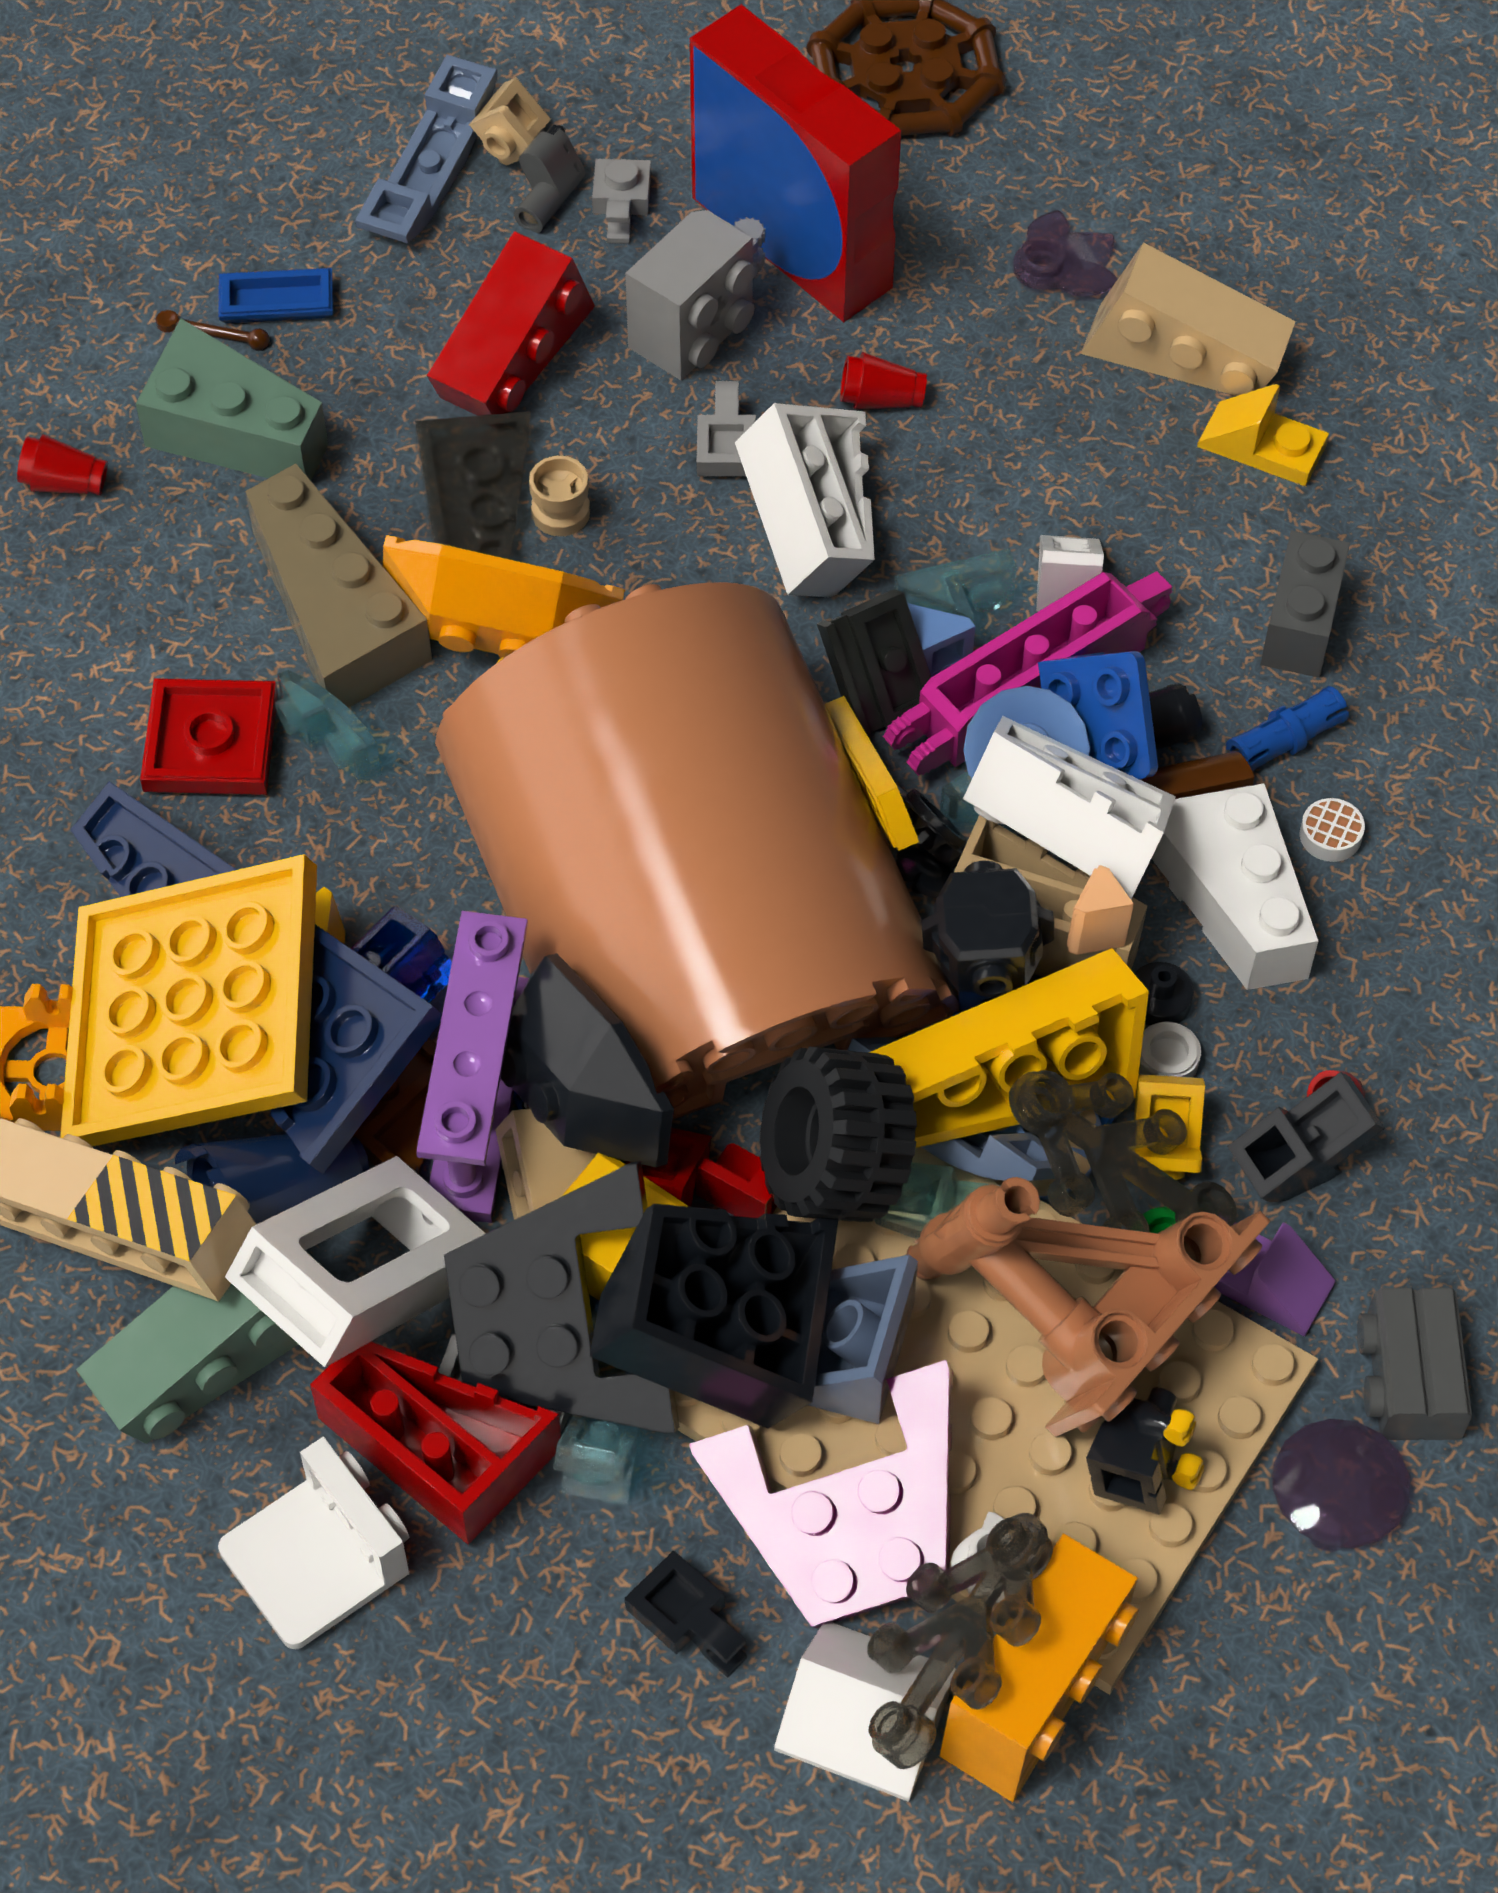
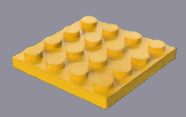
[60,854,317,1147]

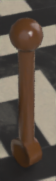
[156,310,270,351]

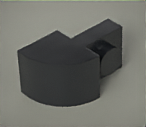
[1227,1072,1385,1202]

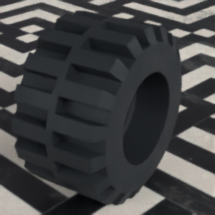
[759,1047,917,1222]

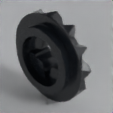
[897,786,966,868]

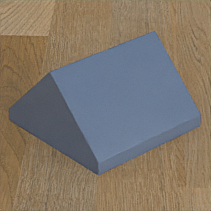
[808,1255,918,1424]

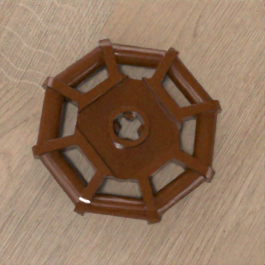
[806,0,1006,137]

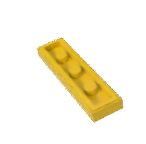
[825,696,919,851]

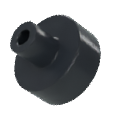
[1135,962,1194,1026]

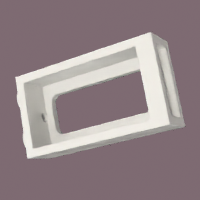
[225,1156,486,1367]

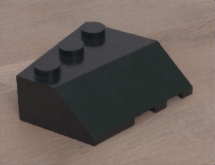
[590,1204,839,1428]

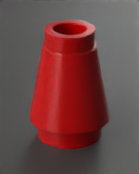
[840,352,927,410]
[17,434,108,495]

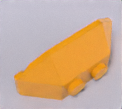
[383,535,625,658]

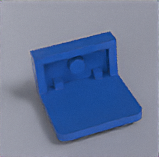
[1038,651,1158,779]

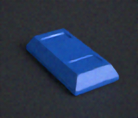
[218,268,333,323]

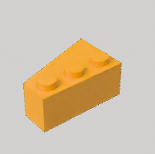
[939,1533,1139,1802]

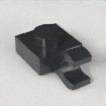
[624,1550,747,1678]

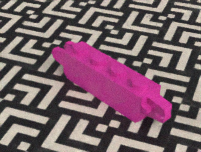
[883,571,1172,776]

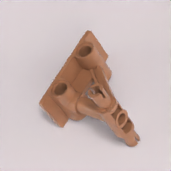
[906,1177,1270,1437]

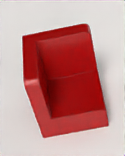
[696,1143,777,1218]

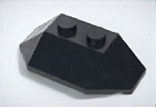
[501,953,674,1168]

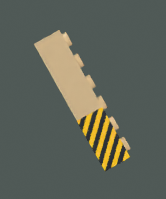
[0,1118,257,1302]

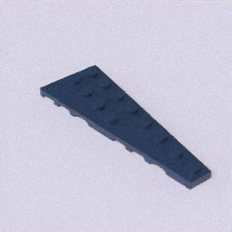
[70,781,442,1174]

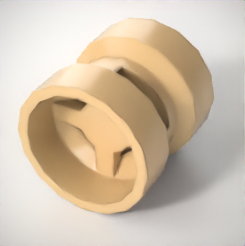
[529,456,590,536]

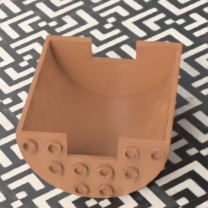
[435,582,960,1119]

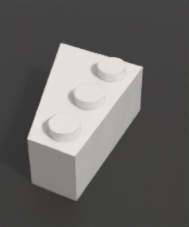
[735,403,875,597]
[963,716,1176,899]
[1151,783,1318,990]

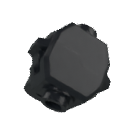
[921,860,1054,1012]

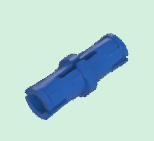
[1226,686,1349,771]

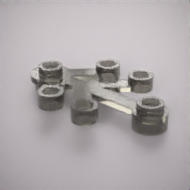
[1009,1070,1237,1232]
[867,1513,1053,1769]

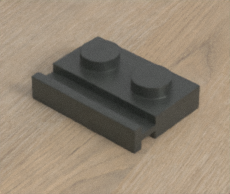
[817,589,931,737]

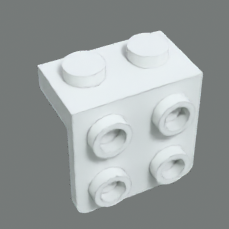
[218,1436,410,1649]

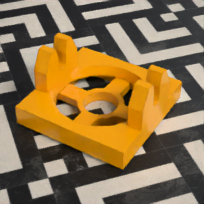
[0,984,73,1131]

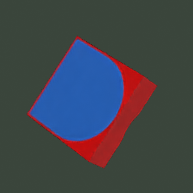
[690,4,901,323]

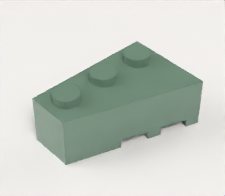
[136,318,328,481]
[76,1284,298,1444]

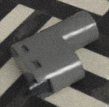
[514,125,586,233]

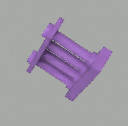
[416,911,529,1223]

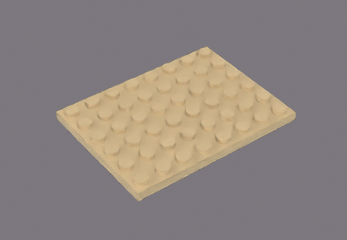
[675,1147,1318,1695]

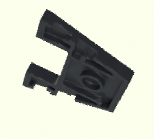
[444,1161,680,1433]

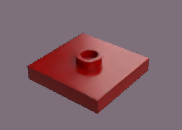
[140,678,278,795]

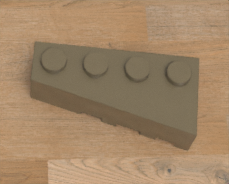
[245,464,432,718]

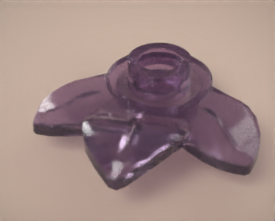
[1013,210,1117,297]

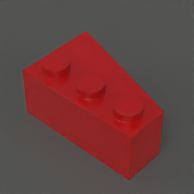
[427,231,595,425]
[310,1341,562,1545]

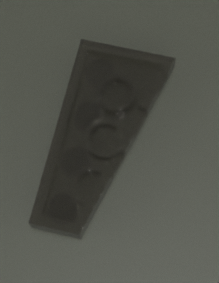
[415,411,531,560]

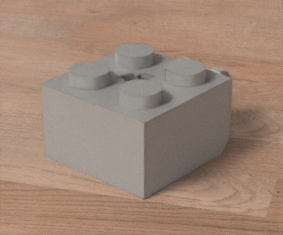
[625,210,765,380]

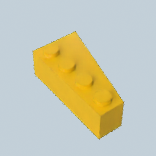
[868,948,1149,1148]

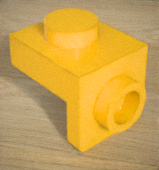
[1132,1074,1205,1180]

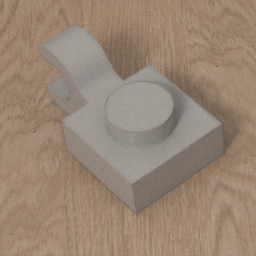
[592,159,651,244]
[697,381,756,476]

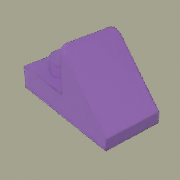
[1215,1213,1336,1337]

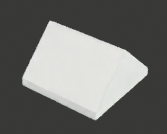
[774,1622,958,1802]

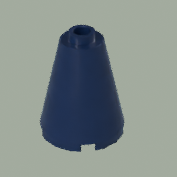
[175,1134,369,1224]

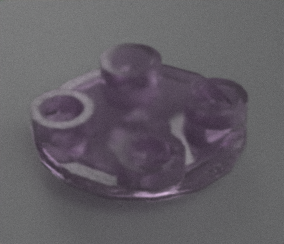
[1271,1419,1410,1552]

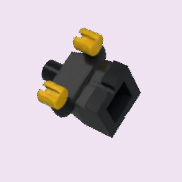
[1086,1387,1204,1515]

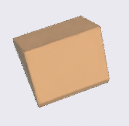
[1066,865,1134,955]

